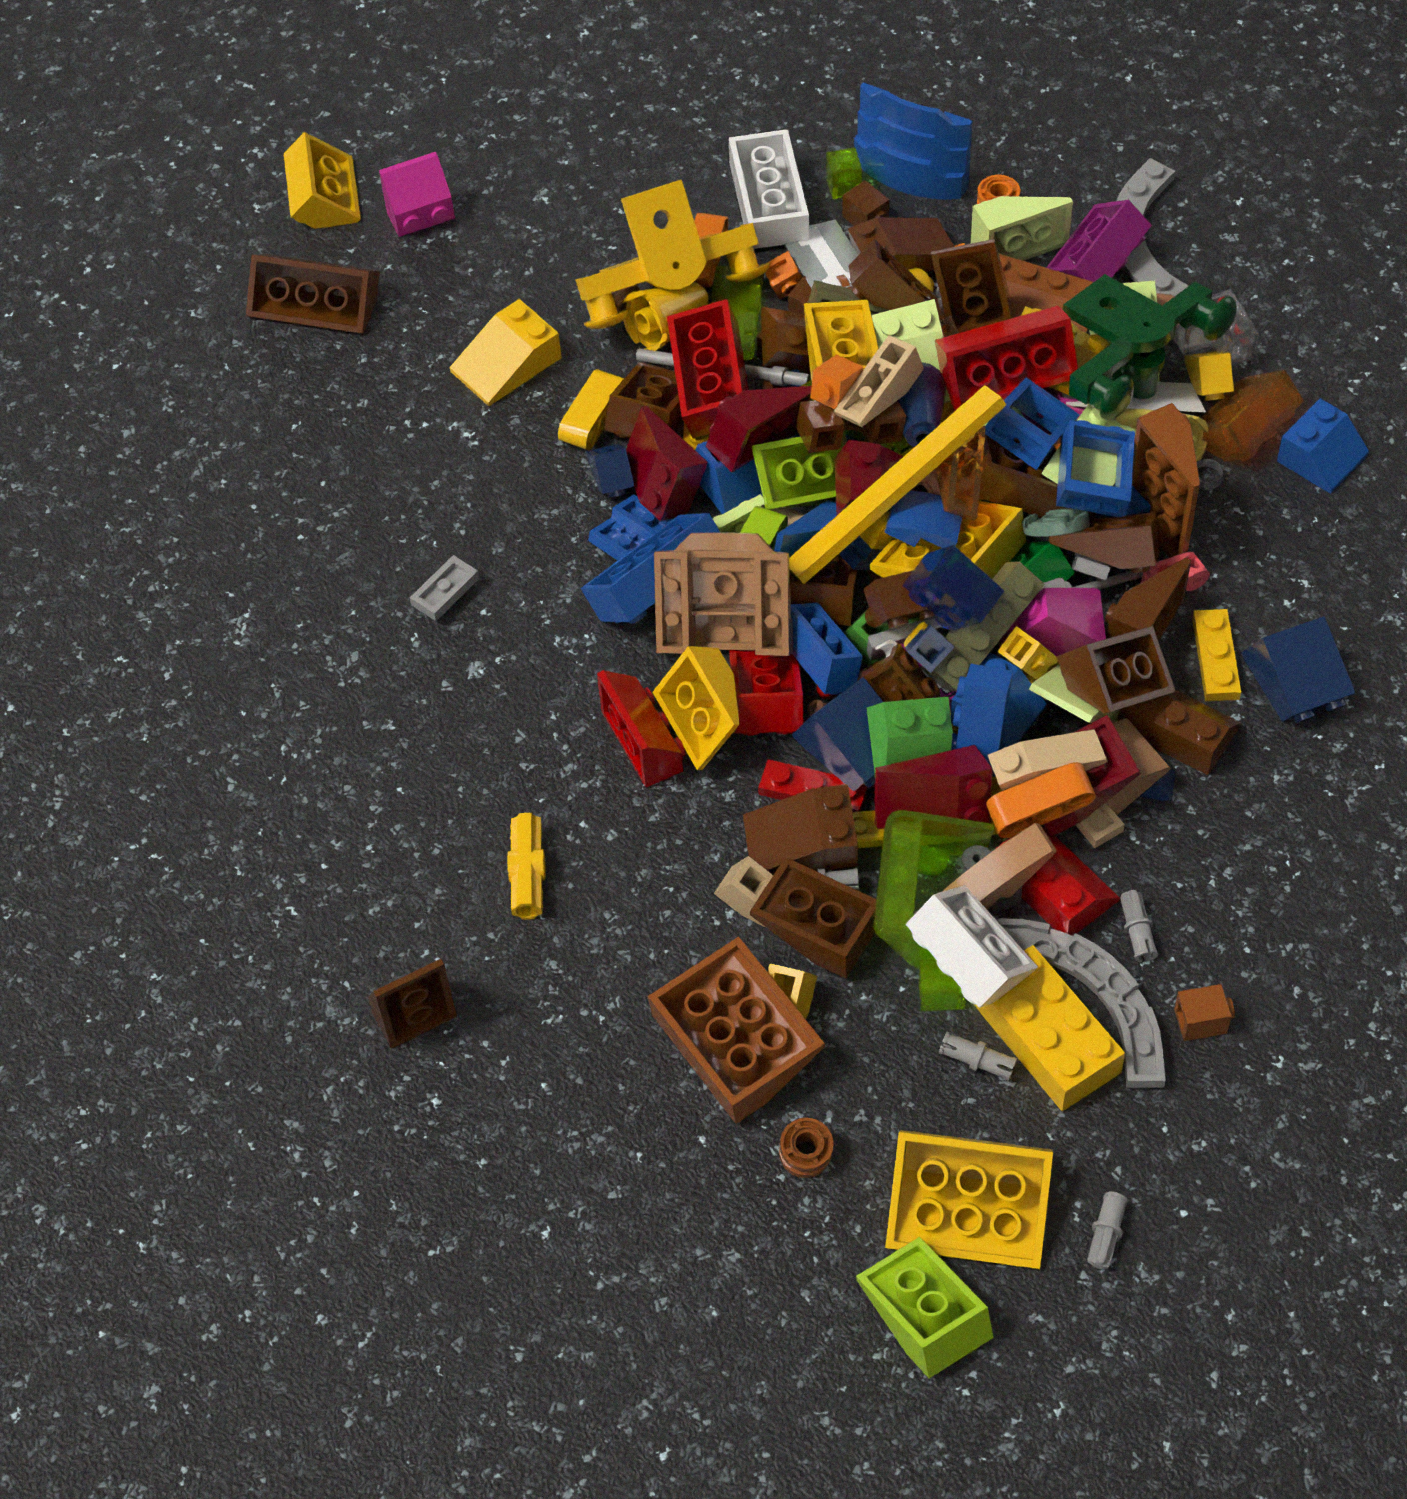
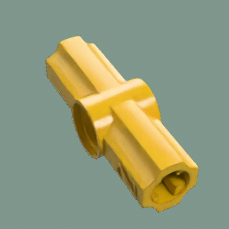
[507,813,546,920]

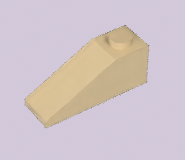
[834,335,924,427]
[988,729,1108,791]
[714,856,773,927]

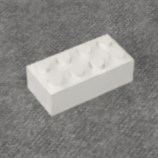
[729,129,809,249]

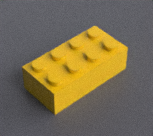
[973,945,1125,1112]

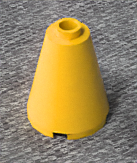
[623,282,709,351]

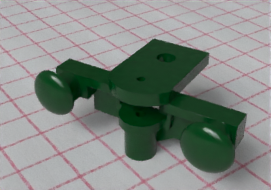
[1063,274,1237,420]

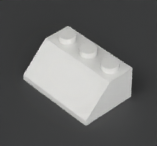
[905,885,1038,1008]

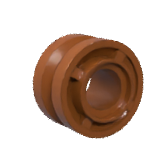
[779,1118,833,1178]

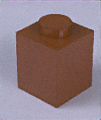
[1174,984,1235,1041]

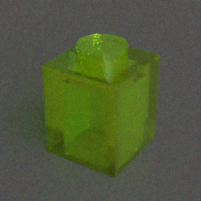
[826,147,862,199]
[918,961,966,1011]

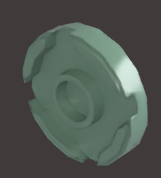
[1022,509,1090,536]

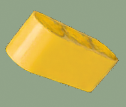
[558,369,624,451]

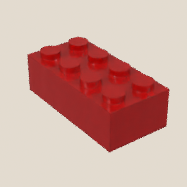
[667,299,749,439]

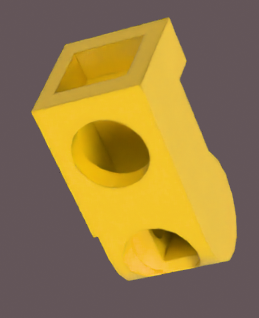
[998,626,1059,679]

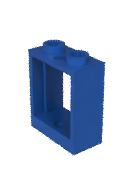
[982,377,1080,470]
[1056,420,1135,517]

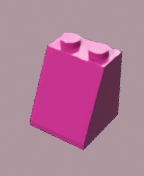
[998,588,1106,657]

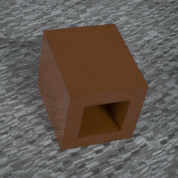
[842,180,889,226]

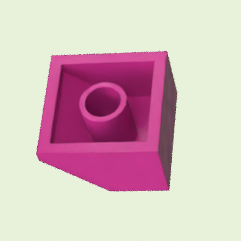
[379,152,455,237]

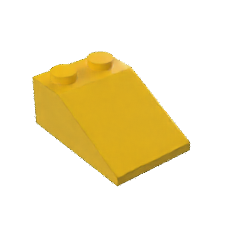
[450,299,562,406]
[804,300,879,380]
[652,646,739,770]

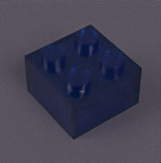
[902,545,1004,630]

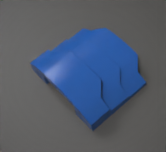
[854,83,972,200]

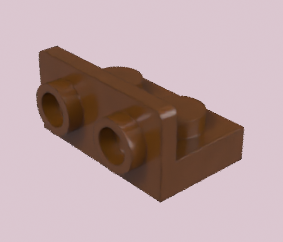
[860,644,941,702]

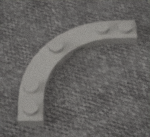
[1116,158,1189,296]
[996,919,1166,1088]

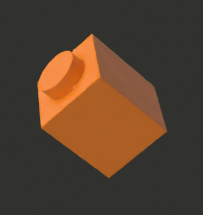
[810,354,863,409]

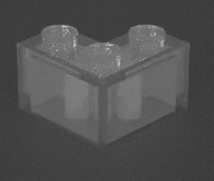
[1173,289,1259,366]

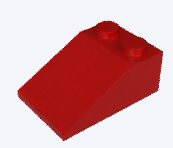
[729,650,803,736]

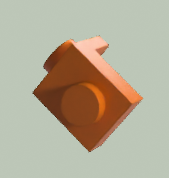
[765,251,802,299]

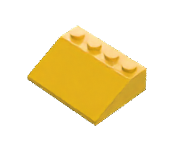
[870,495,1026,612]
[885,1130,1053,1269]

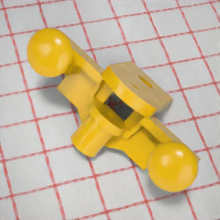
[575,179,769,329]

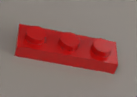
[758,759,868,812]

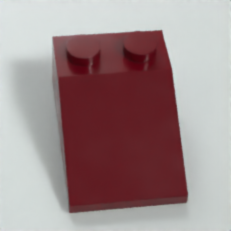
[705,385,813,472]
[626,406,708,521]
[835,440,904,516]
[1044,715,1141,837]
[874,745,992,833]

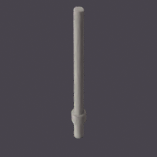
[636,348,811,387]

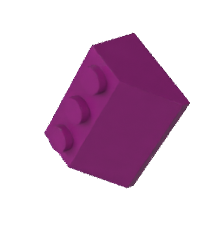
[1046,199,1152,282]

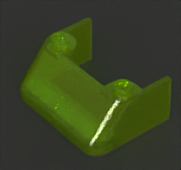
[873,810,994,972]

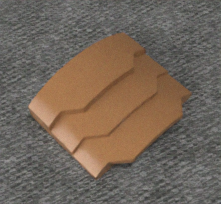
[654,532,793,656]

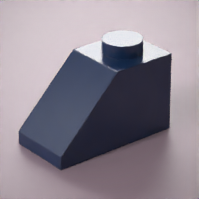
[586,444,634,497]

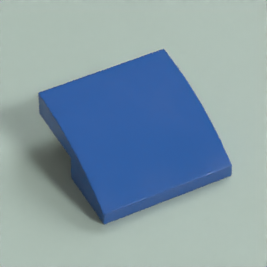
[885,491,965,552]
[588,495,672,561]

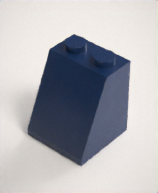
[1241,616,1355,723]
[792,677,883,791]

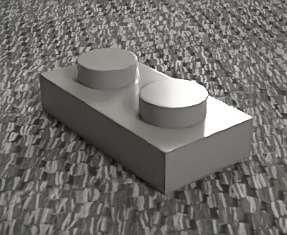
[410,555,479,621]

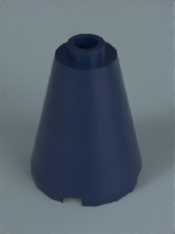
[898,362,947,447]

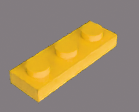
[1192,609,1241,701]

